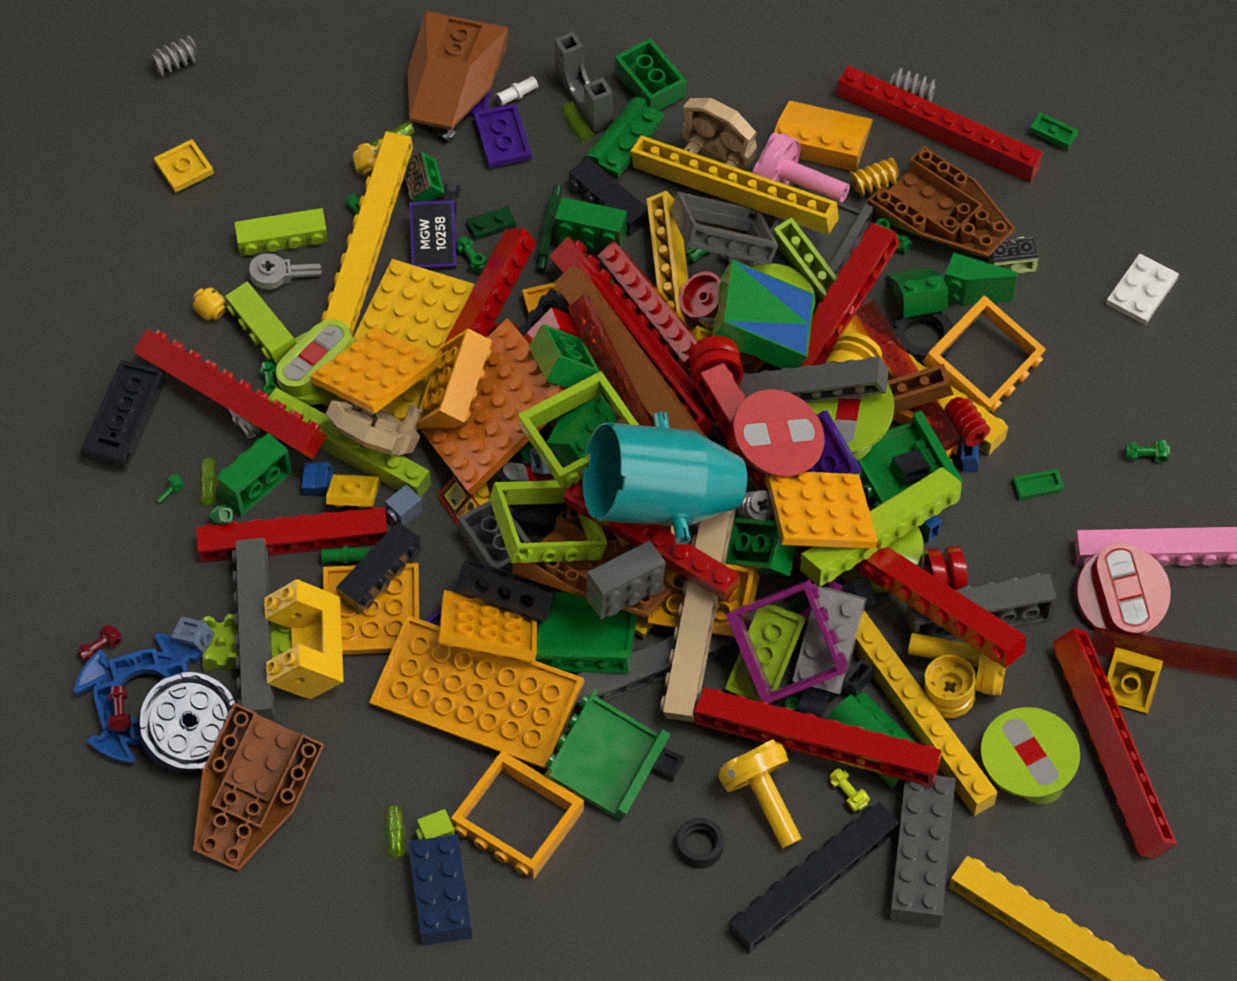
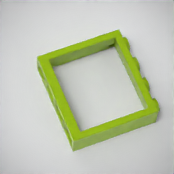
[518,371,639,489]
[489,481,608,563]

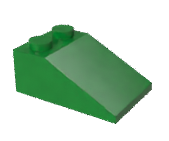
[944,253,1019,306]
[887,267,948,318]

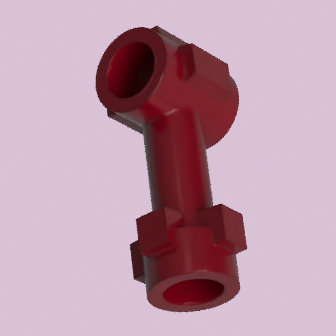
[77,624,122,662]
[108,686,132,732]

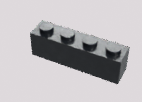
[569,157,649,236]
[336,522,421,614]

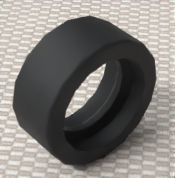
[677,818,724,868]

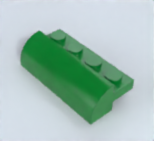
[582,97,665,178]
[827,692,916,789]

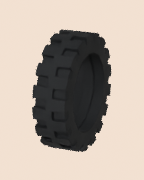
[893,311,954,363]

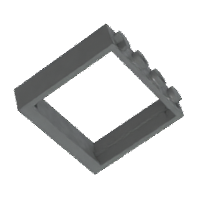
[670,192,778,265]

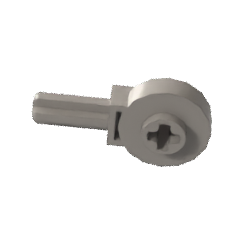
[249,253,321,289]

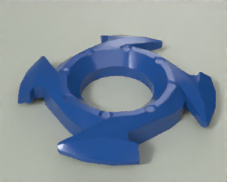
[73,633,202,763]

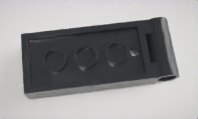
[80,360,166,468]

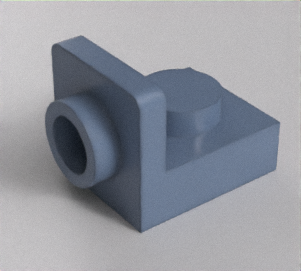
[171,616,215,653]

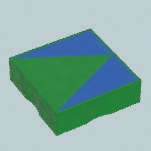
[712,259,815,369]

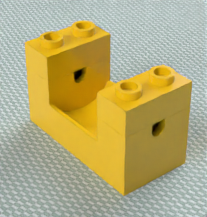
[264,579,344,700]

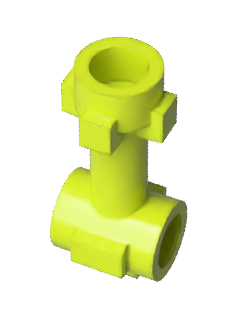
[829,768,870,812]

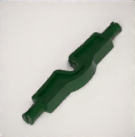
[536,184,562,273]

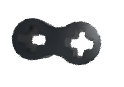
[798,686,831,718]

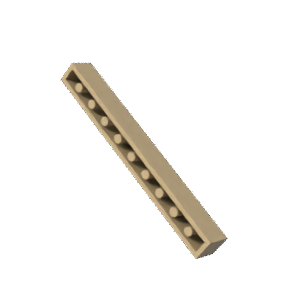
[661,509,736,722]

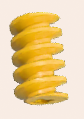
[849,157,899,197]

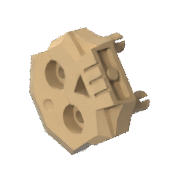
[682,98,757,170]
[326,400,423,456]

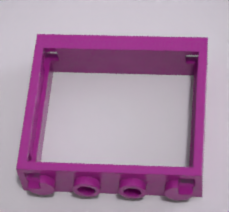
[726,579,848,703]

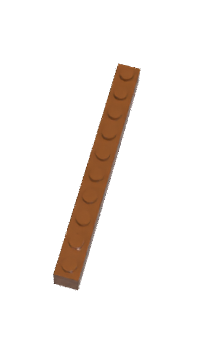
[554,265,707,438]

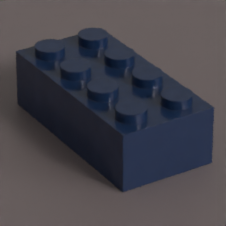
[408,834,473,946]

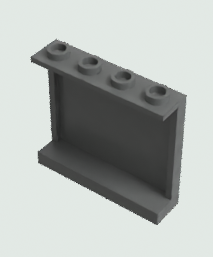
[770,184,873,277]

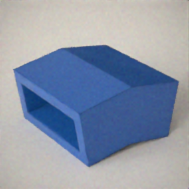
[961,437,979,473]
[302,462,333,496]
[918,515,942,543]

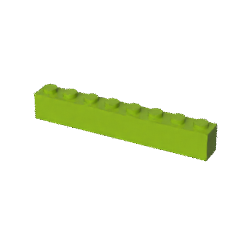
[268,388,431,498]
[800,467,962,587]

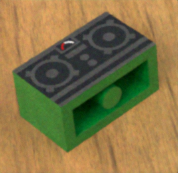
[404,151,444,202]

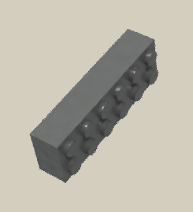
[905,574,1057,640]
[889,776,955,927]

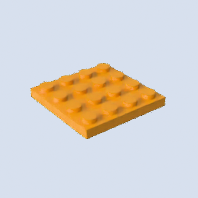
[310,327,440,414]
[765,472,878,549]
[323,563,420,655]
[438,590,537,662]

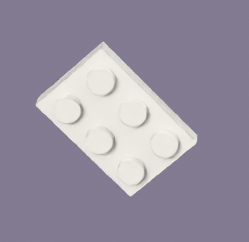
[1106,254,1179,325]

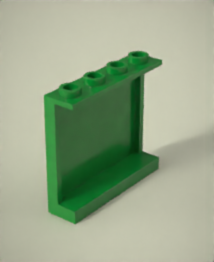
[857,411,964,509]
[535,590,638,674]
[544,689,671,821]

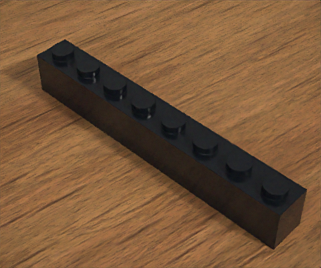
[730,802,900,954]

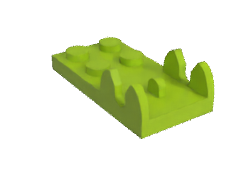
[725,603,807,703]
[202,614,291,671]

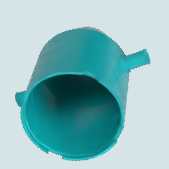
[583,412,747,544]

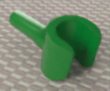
[156,474,184,504]

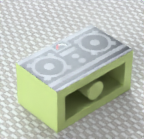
[988,237,1038,273]

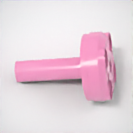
[753,133,850,203]

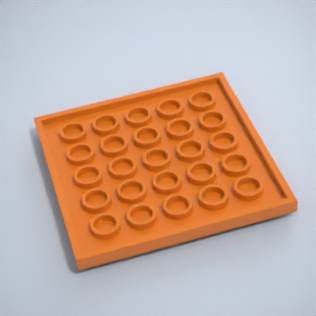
[418,319,567,495]

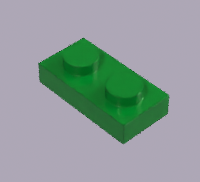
[1029,112,1079,150]

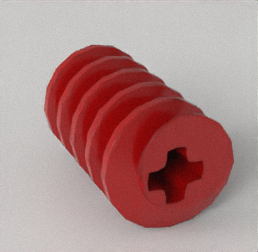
[944,397,991,447]

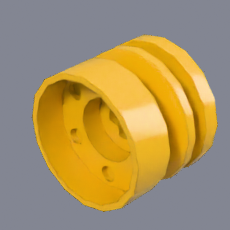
[825,332,882,363]
[924,655,976,719]

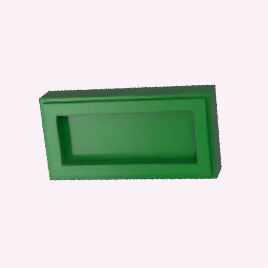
[1012,469,1064,501]

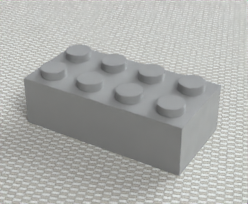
[793,586,867,694]

